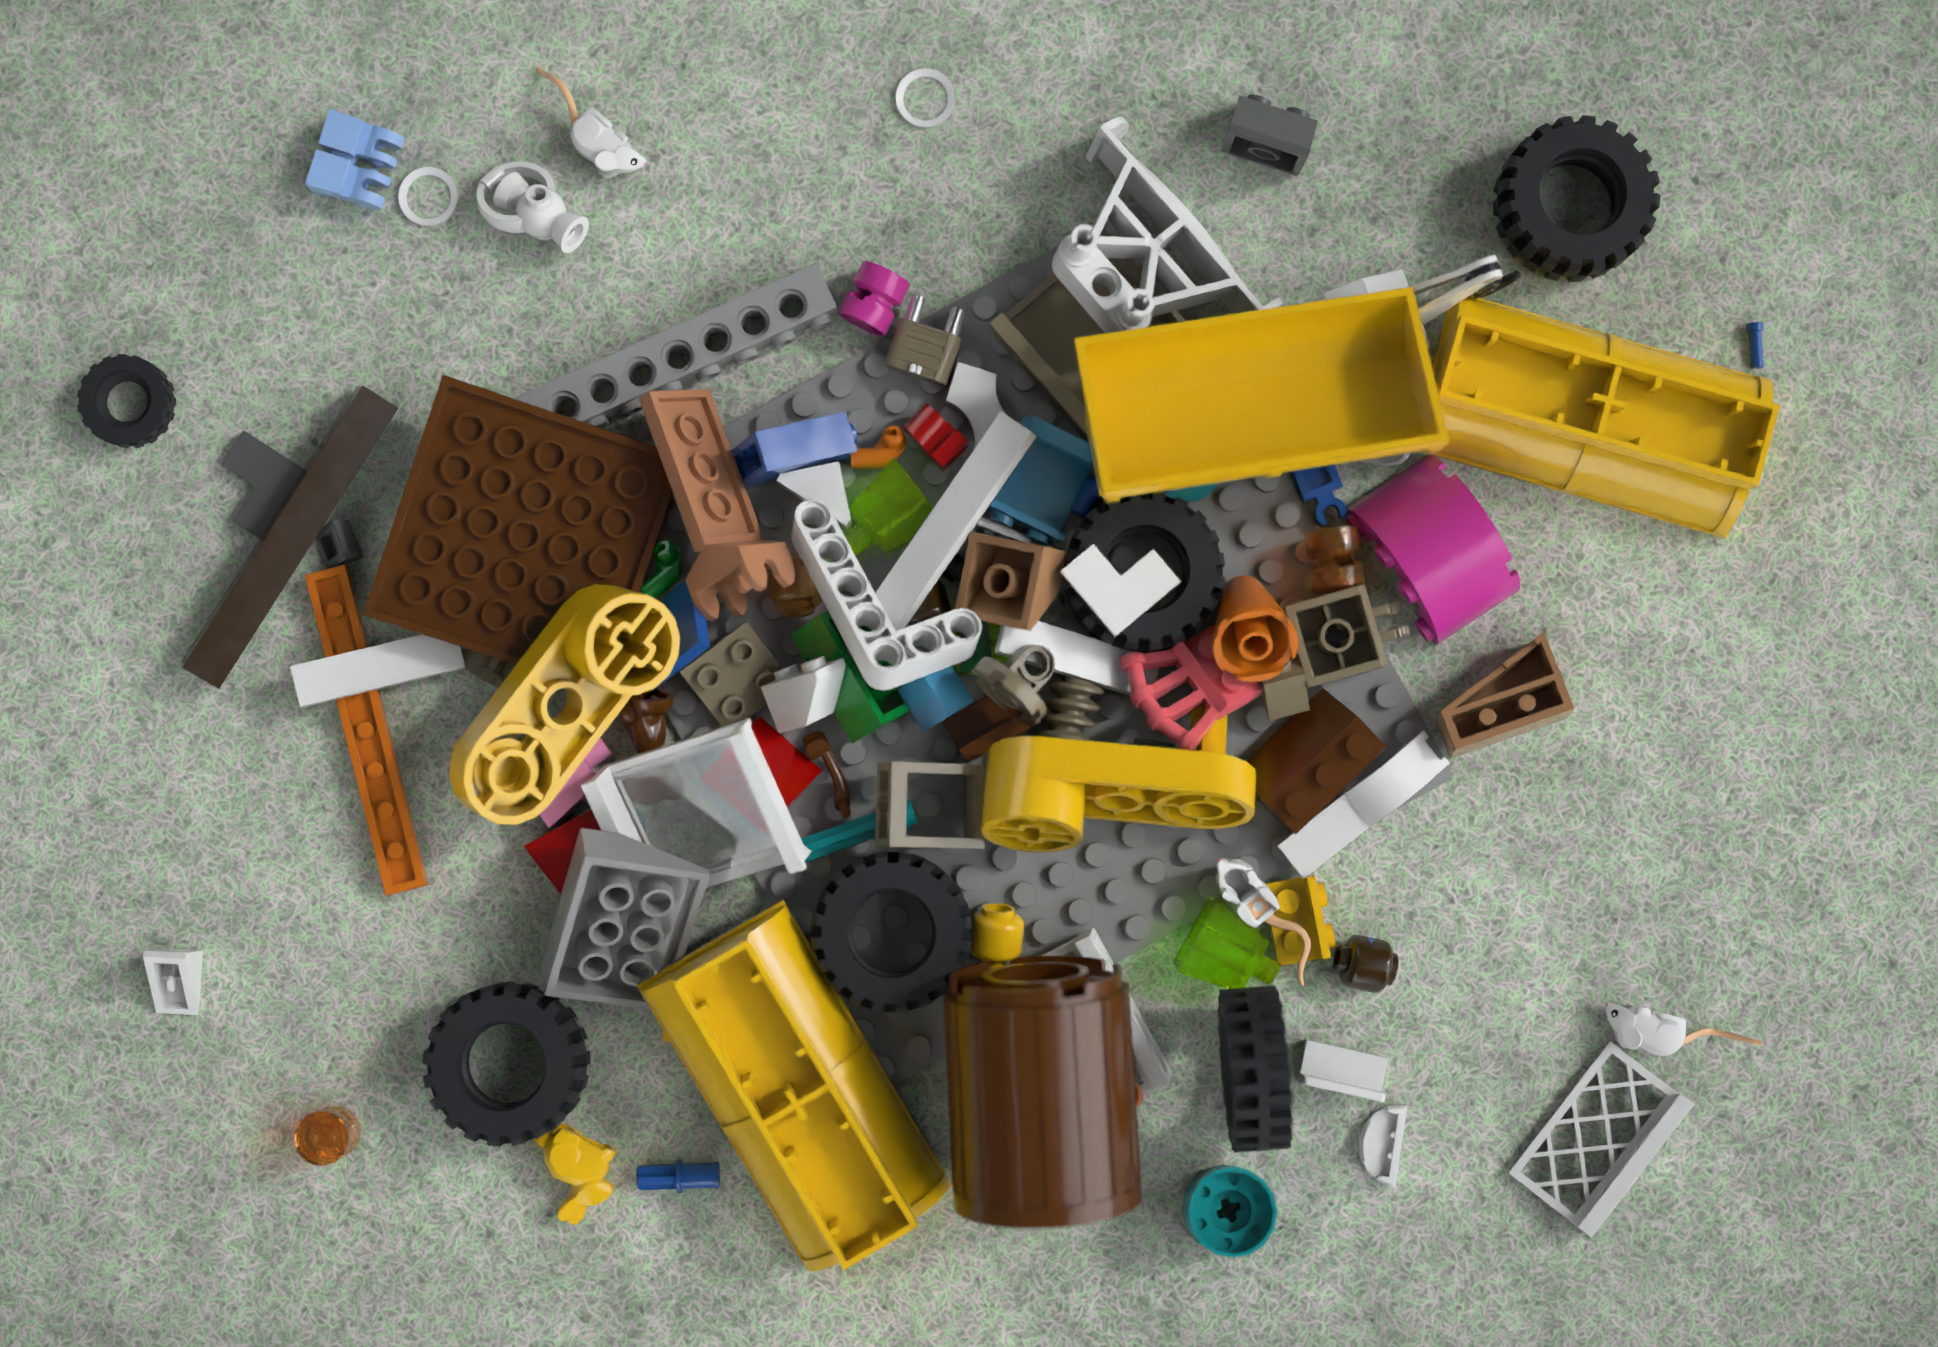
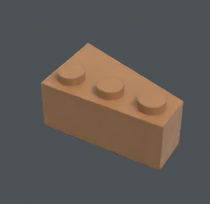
[1435,631,1575,759]

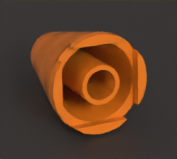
[1212,575,1298,682]

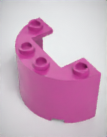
[1345,455,1520,645]

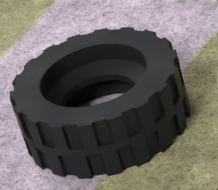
[77,354,176,448]

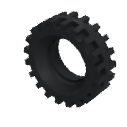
[1218,985,1293,1153]

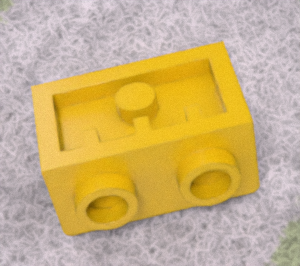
[1265,875,1336,966]

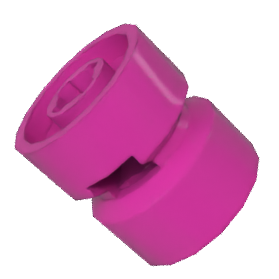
[838,261,910,337]

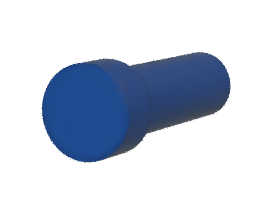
[1746,322,1764,369]

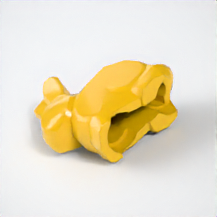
[534,1123,617,1225]

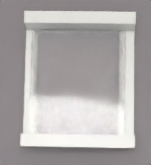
[581,718,812,888]

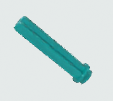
[801,800,918,863]

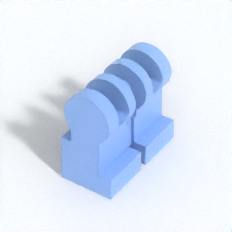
[305,108,405,210]

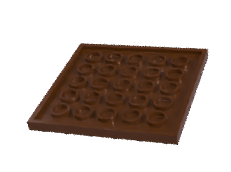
[363,375,672,665]

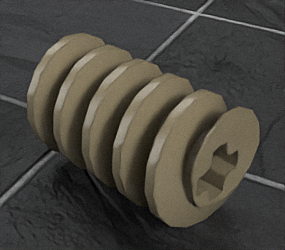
[1036,674,1104,741]

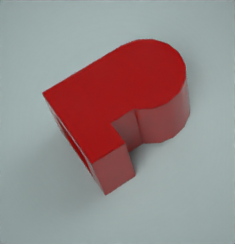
[902,403,969,472]

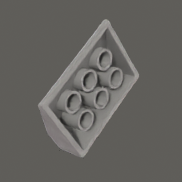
[540,828,710,1009]

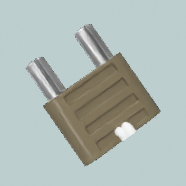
[884,294,965,386]

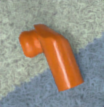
[851,426,907,469]

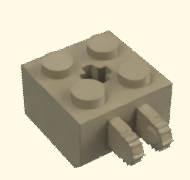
[1282,584,1410,689]

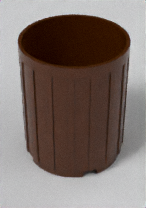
[943,956,1142,1229]

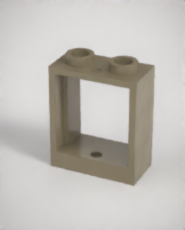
[875,761,987,849]

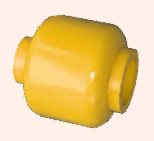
[970,903,1024,968]

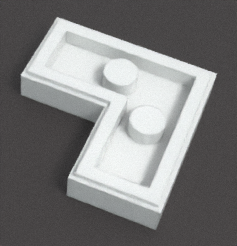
[1060,544,1181,637]

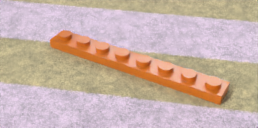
[305,565,429,896]

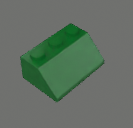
[791,611,911,744]

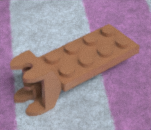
[639,389,795,621]

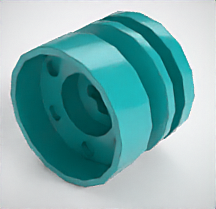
[1181,1164,1278,1258]

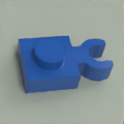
[1291,465,1347,527]

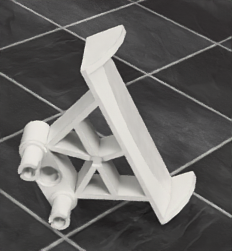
[1052,117,1286,333]

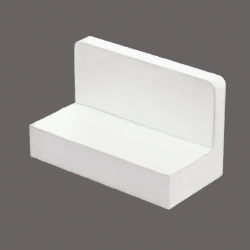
[1297,1039,1388,1102]

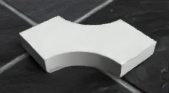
[946,362,1020,450]

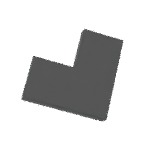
[221,430,304,539]

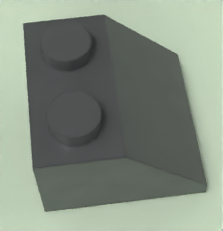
[1221,94,1318,176]

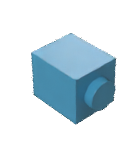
[897,666,974,732]

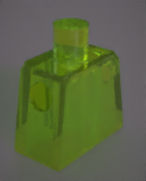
[844,458,934,557]
[1173,894,1280,989]

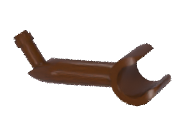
[802,731,851,818]

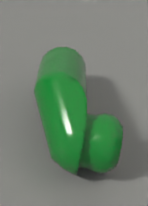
[641,539,682,599]

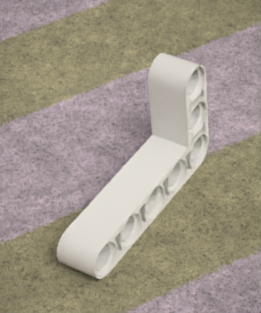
[791,499,982,691]

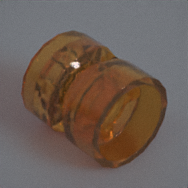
[1304,526,1366,593]
[294,1105,361,1166]

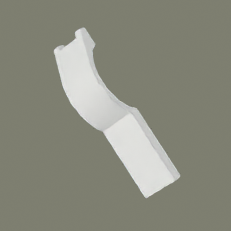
[1276,731,1450,879]

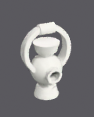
[476,161,589,253]

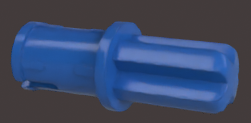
[636,1159,720,1193]

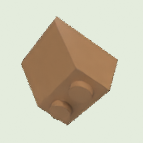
[955,532,1067,631]

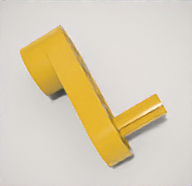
[449,584,680,825]
[981,690,1256,853]

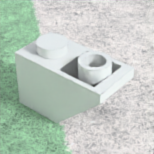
[761,656,846,733]

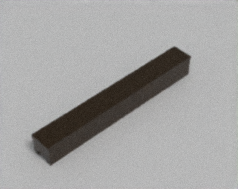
[182,385,398,689]

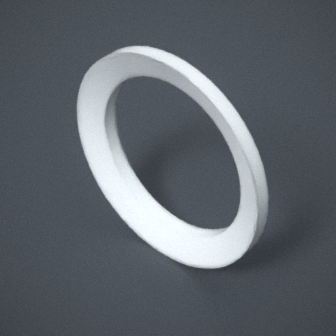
[896,68,955,128]
[398,167,458,226]

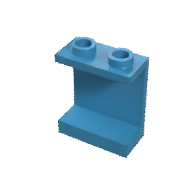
[987,415,1094,546]

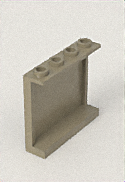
[989,227,1186,443]

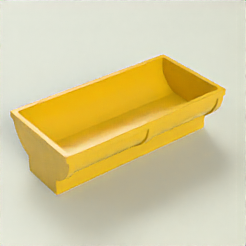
[1074,287,1449,503]
[1419,294,1780,539]
[637,899,952,1271]

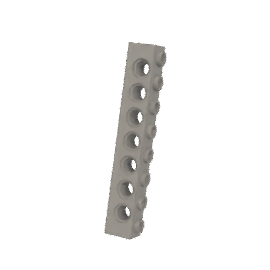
[514,262,839,428]

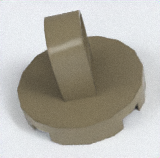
[971,644,1055,726]

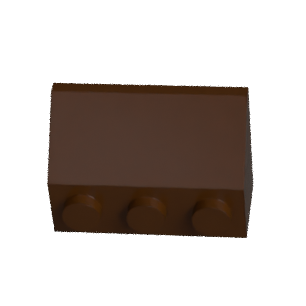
[1246,688,1387,834]

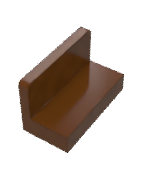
[944,696,1040,764]

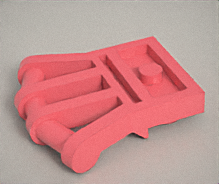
[1120,624,1263,751]

